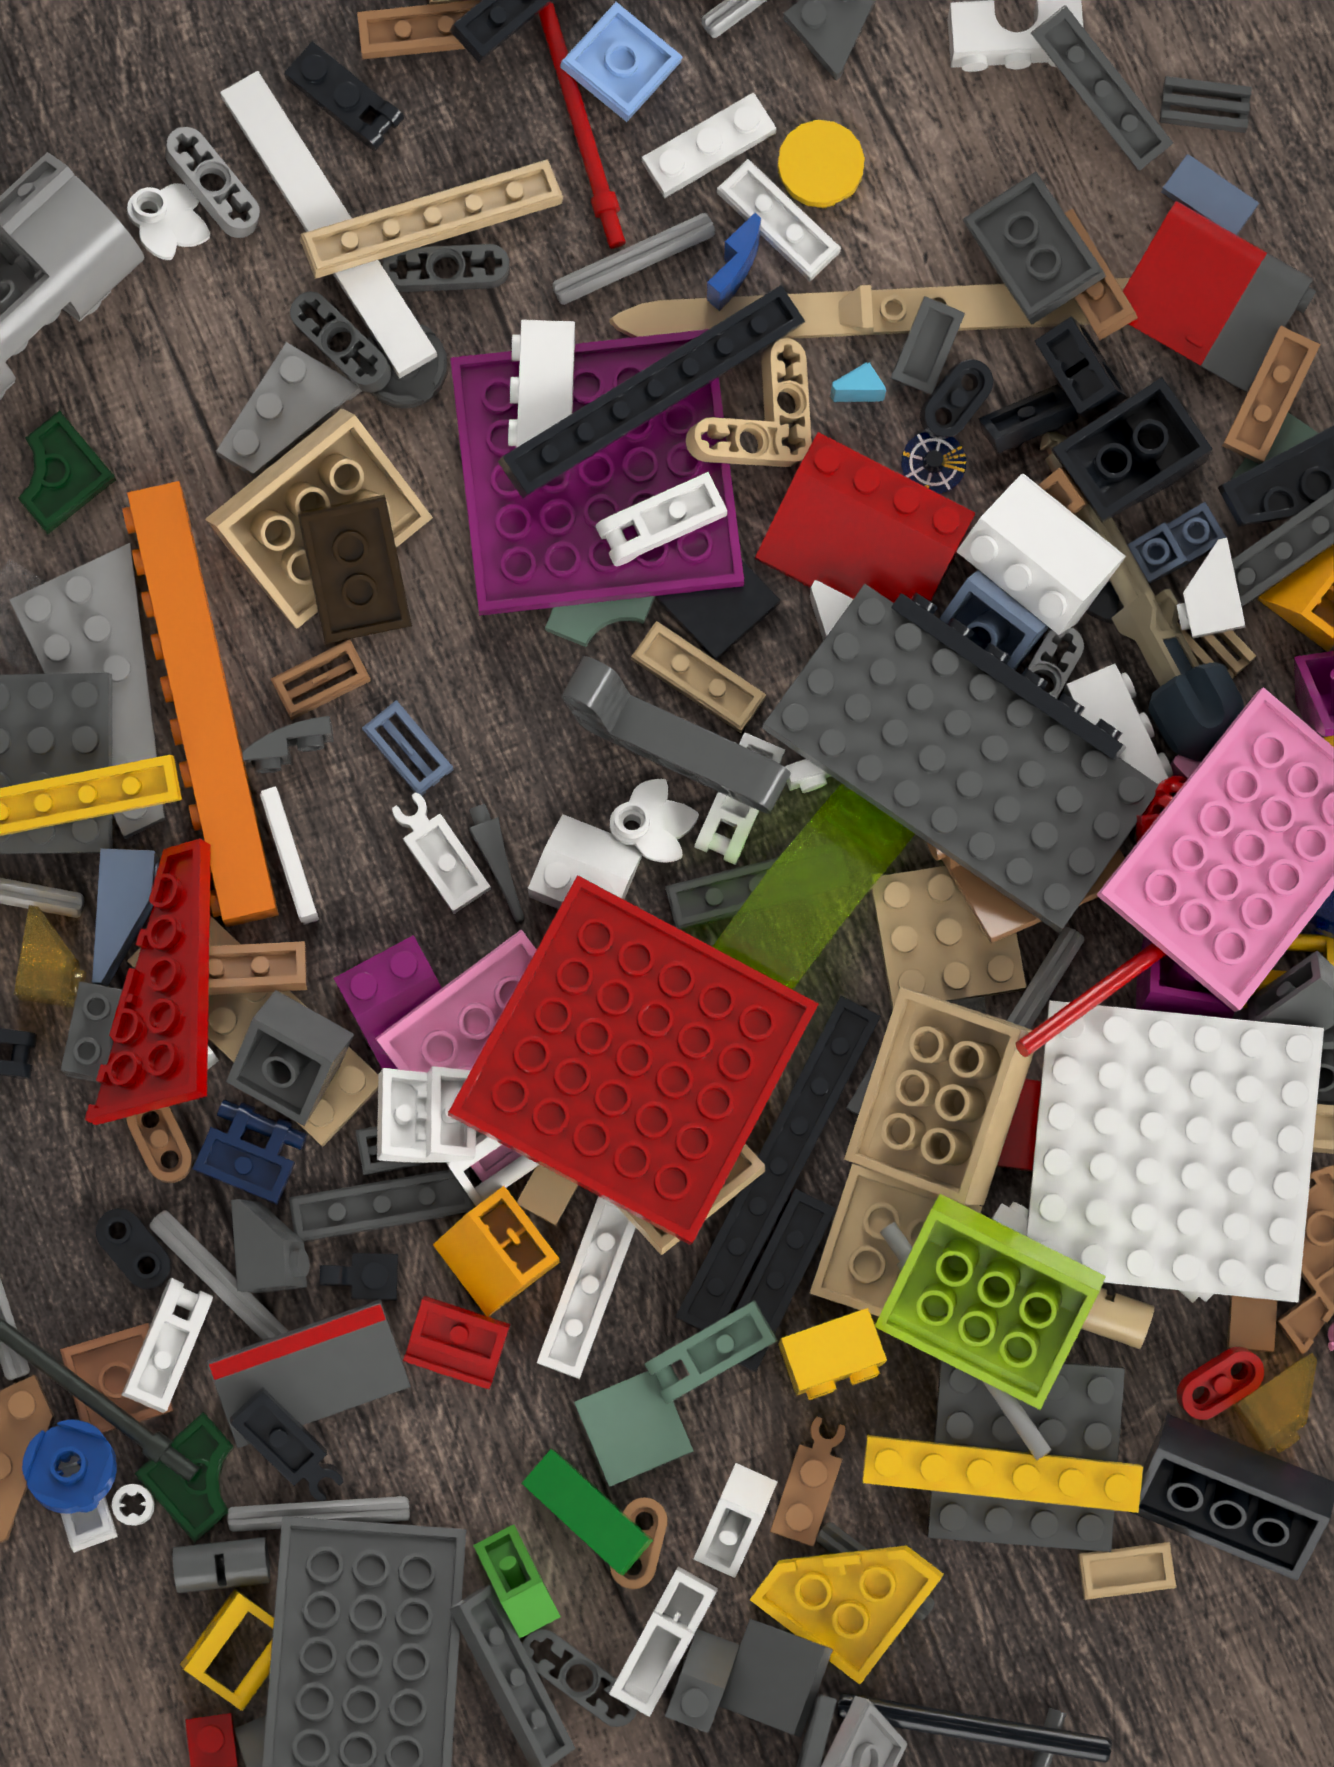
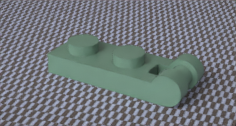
[644,1301,778,1404]

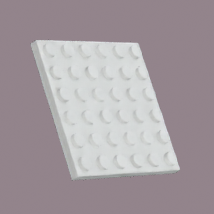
[1026,1000,1324,1302]

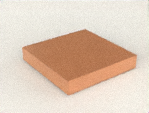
[60,1323,174,1433]

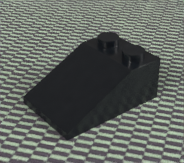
[1051,377,1212,522]

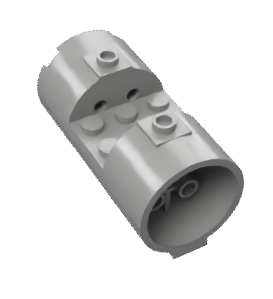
[0,152,144,400]

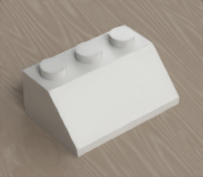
[956,473,1126,635]

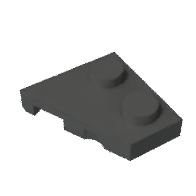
[783,0,876,80]

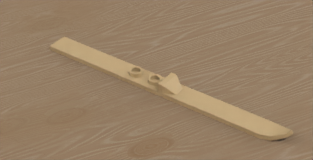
[609,278,1130,339]

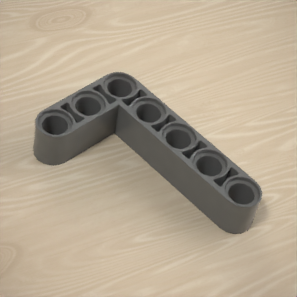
[562,656,791,813]

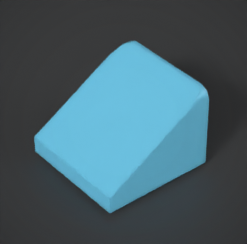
[830,362,886,402]

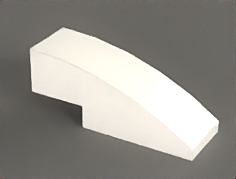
[609,1567,718,1717]

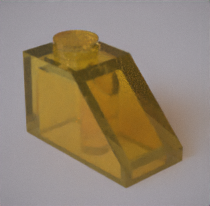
[14,905,86,1008]
[1231,1353,1317,1453]

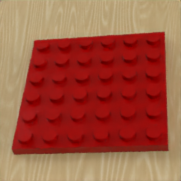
[447,875,818,1245]

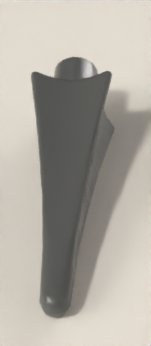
[469,804,524,923]

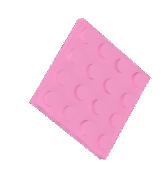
[375,930,536,1182]

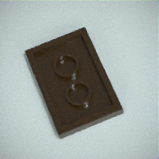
[297,495,412,644]

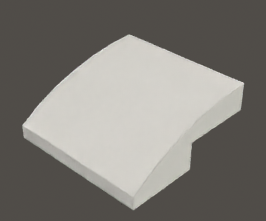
[377,1066,476,1163]

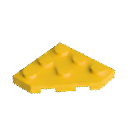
[749,1545,943,1685]

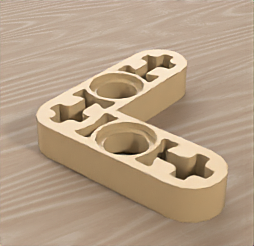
[686,338,812,467]

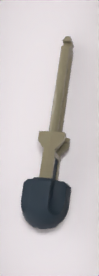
[1040,431,1245,762]

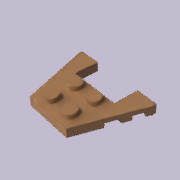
[1276,1165,1334,1354]

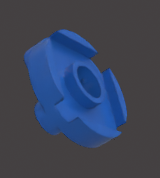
[22,1420,117,1514]

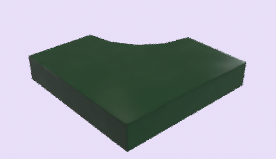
[18,410,116,535]
[134,1412,234,1543]

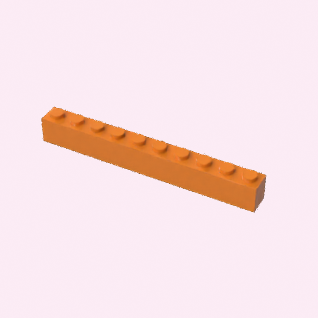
[122,481,279,927]

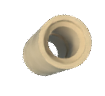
[1081,1288,1155,1349]

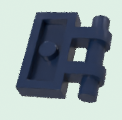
[193,1099,307,1205]

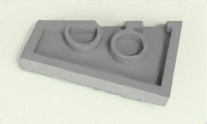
[216,342,362,478]

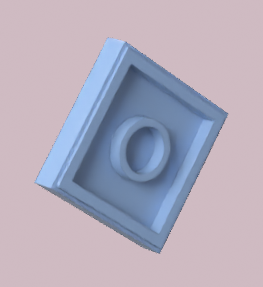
[560,2,683,122]

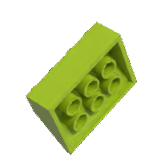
[875,1194,1106,1410]

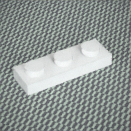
[642,92,776,198]

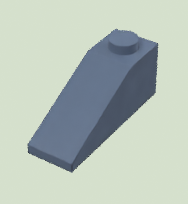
[92,848,159,987]

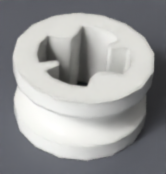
[112,1484,155,1526]

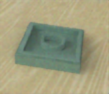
[574,1371,694,1487]

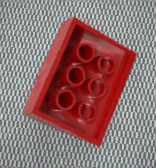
[755,432,976,603]

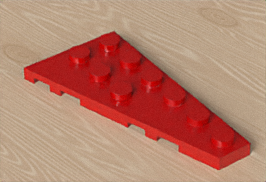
[85,839,211,1125]

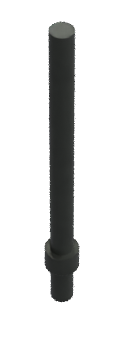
[0,1317,200,1482]

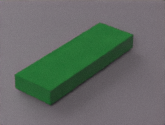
[521,1449,653,1576]

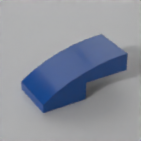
[707,213,761,311]

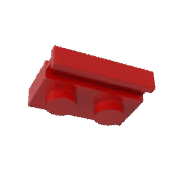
[403,1296,511,1390]

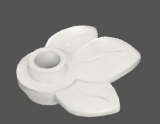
[127,183,210,260]
[610,779,699,863]

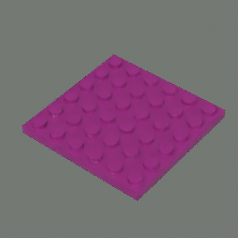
[450,329,744,616]

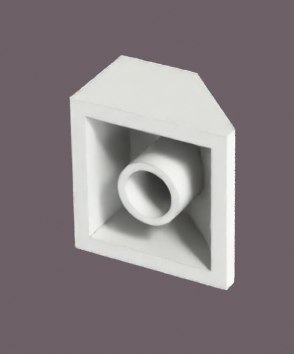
[528,814,642,909]

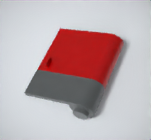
[1123,201,1316,393]

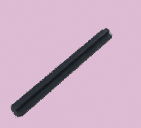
[837,1693,1112,1763]

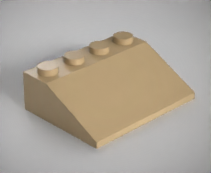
[205,409,433,629]
[844,987,1034,1205]

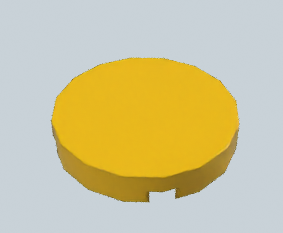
[777,120,865,208]

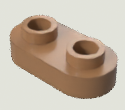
[127,1106,193,1183]
[610,1498,667,1589]

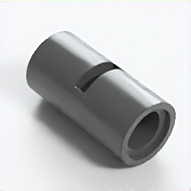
[173,1537,270,1593]

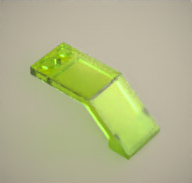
[712,783,915,990]

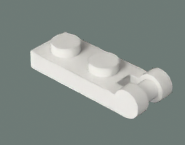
[595,472,727,566]
[694,732,785,865]
[122,1278,213,1413]

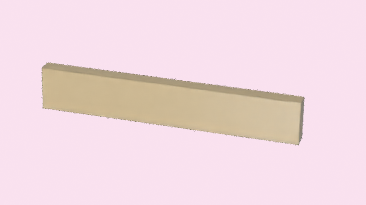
[300,159,563,279]

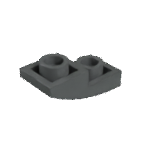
[242,716,334,774]

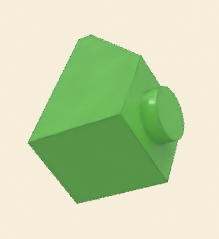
[473,1524,561,1638]

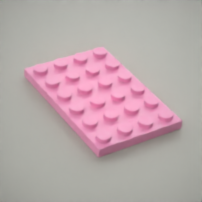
[1097,687,1334,1012]

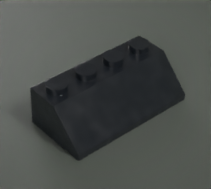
[1131,1413,1334,1581]

